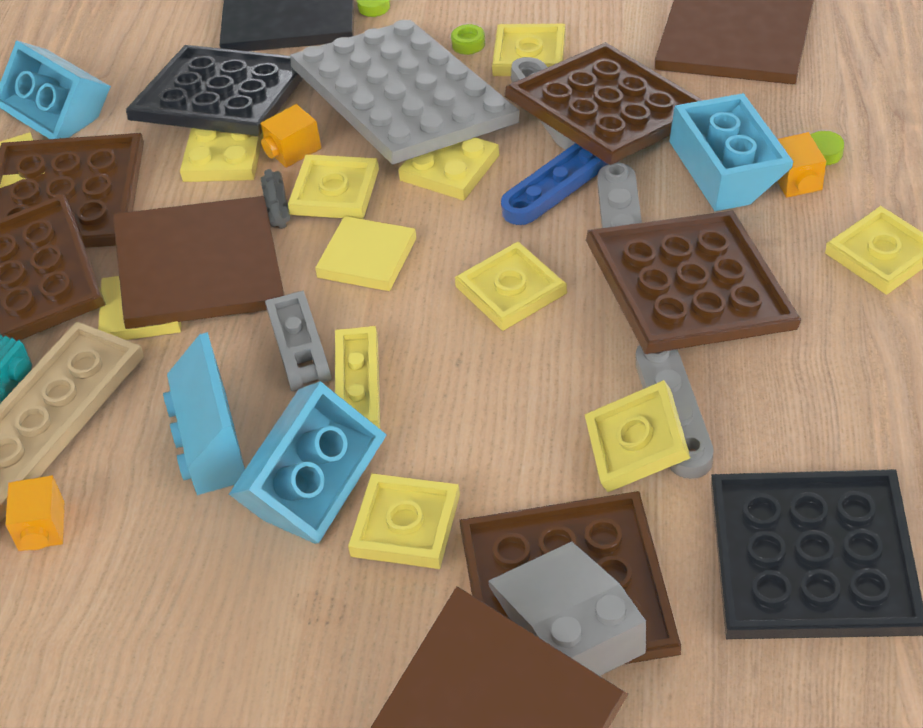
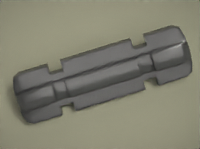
[261,169,291,229]

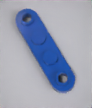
[501,143,608,225]

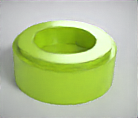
[357,0,390,17]
[451,24,485,55]
[810,131,844,165]

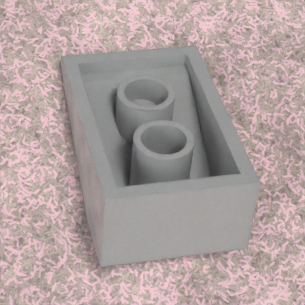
[489,542,646,676]

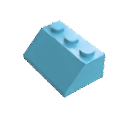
[0,40,111,139]
[669,93,793,212]
[163,332,245,495]
[229,381,387,544]

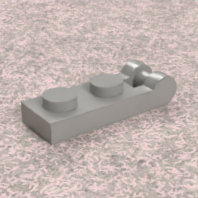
[265,290,332,391]

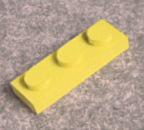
[335,326,380,429]

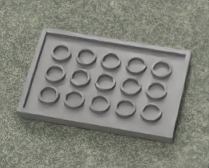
[290,20,519,165]

